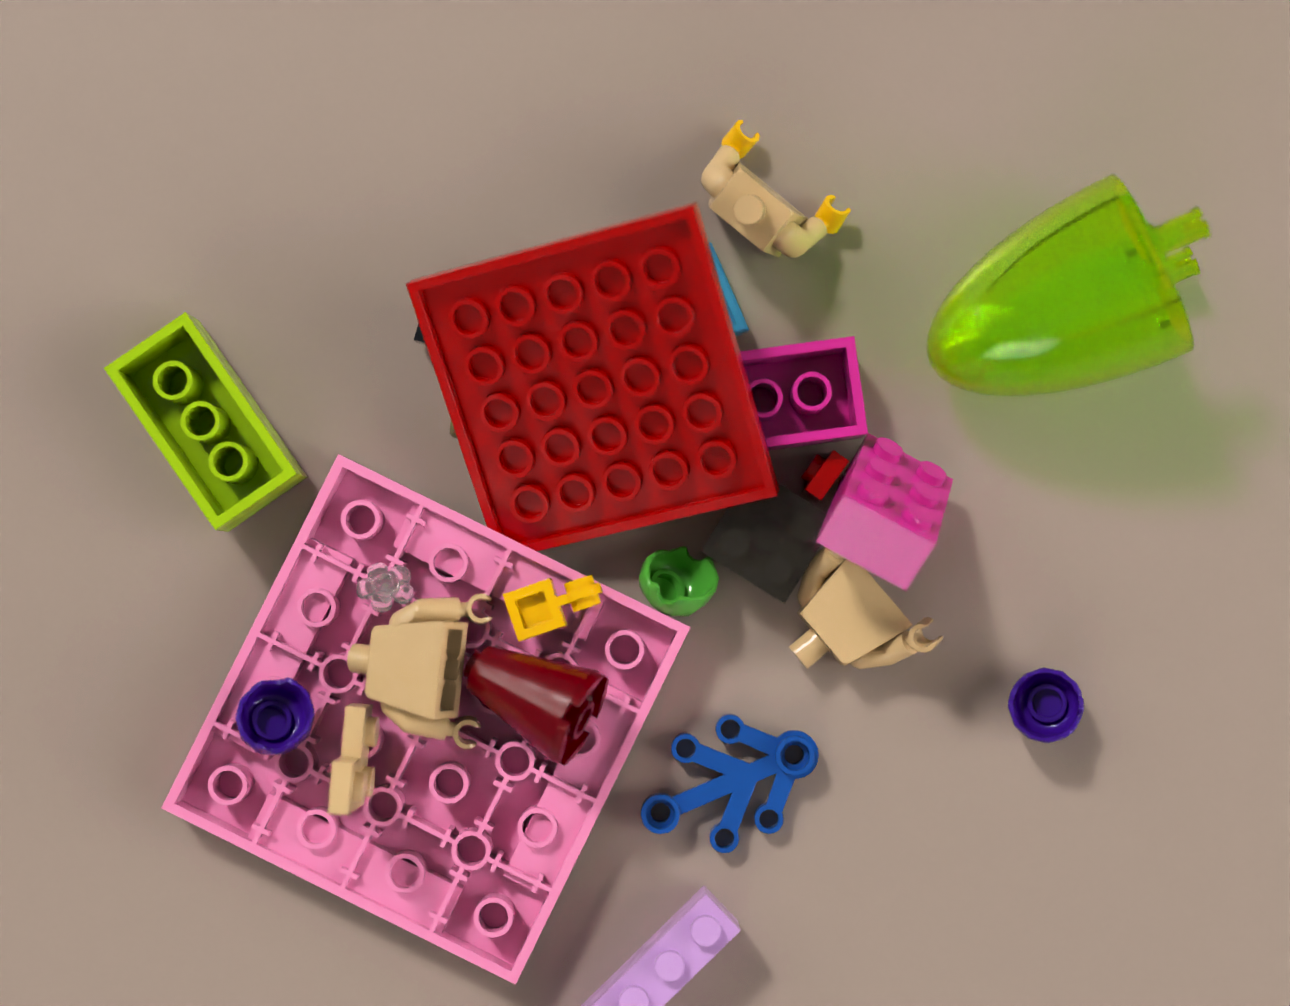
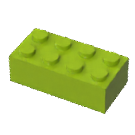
[104,312,307,532]

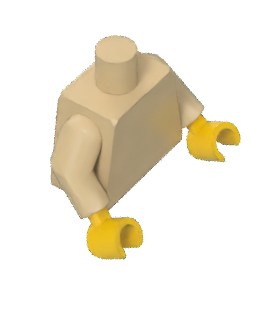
[701,120,851,258]

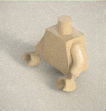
[789,547,943,670]
[347,593,493,749]

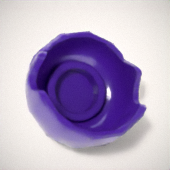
[1008,668,1084,743]
[235,677,315,755]

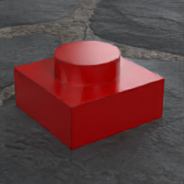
[801,450,849,503]

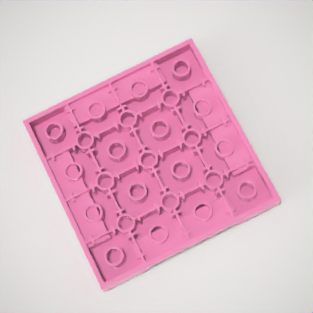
[161,454,690,985]

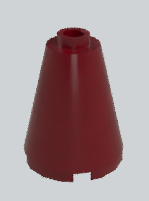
[463,646,609,766]

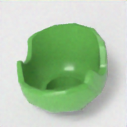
[639,546,719,617]

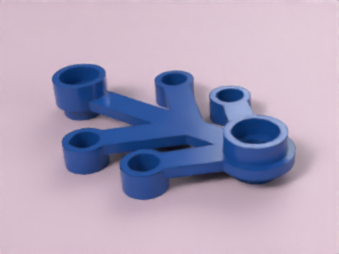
[641,714,819,853]

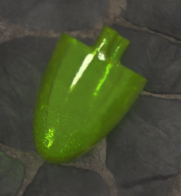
[926,174,1211,397]

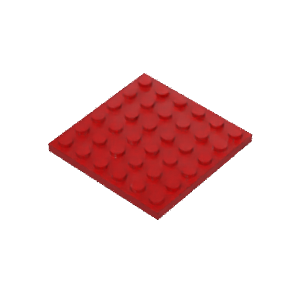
[406,202,779,551]

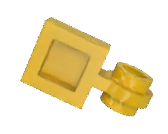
[502,575,603,642]

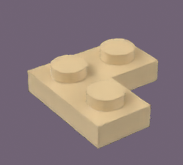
[328,703,380,815]

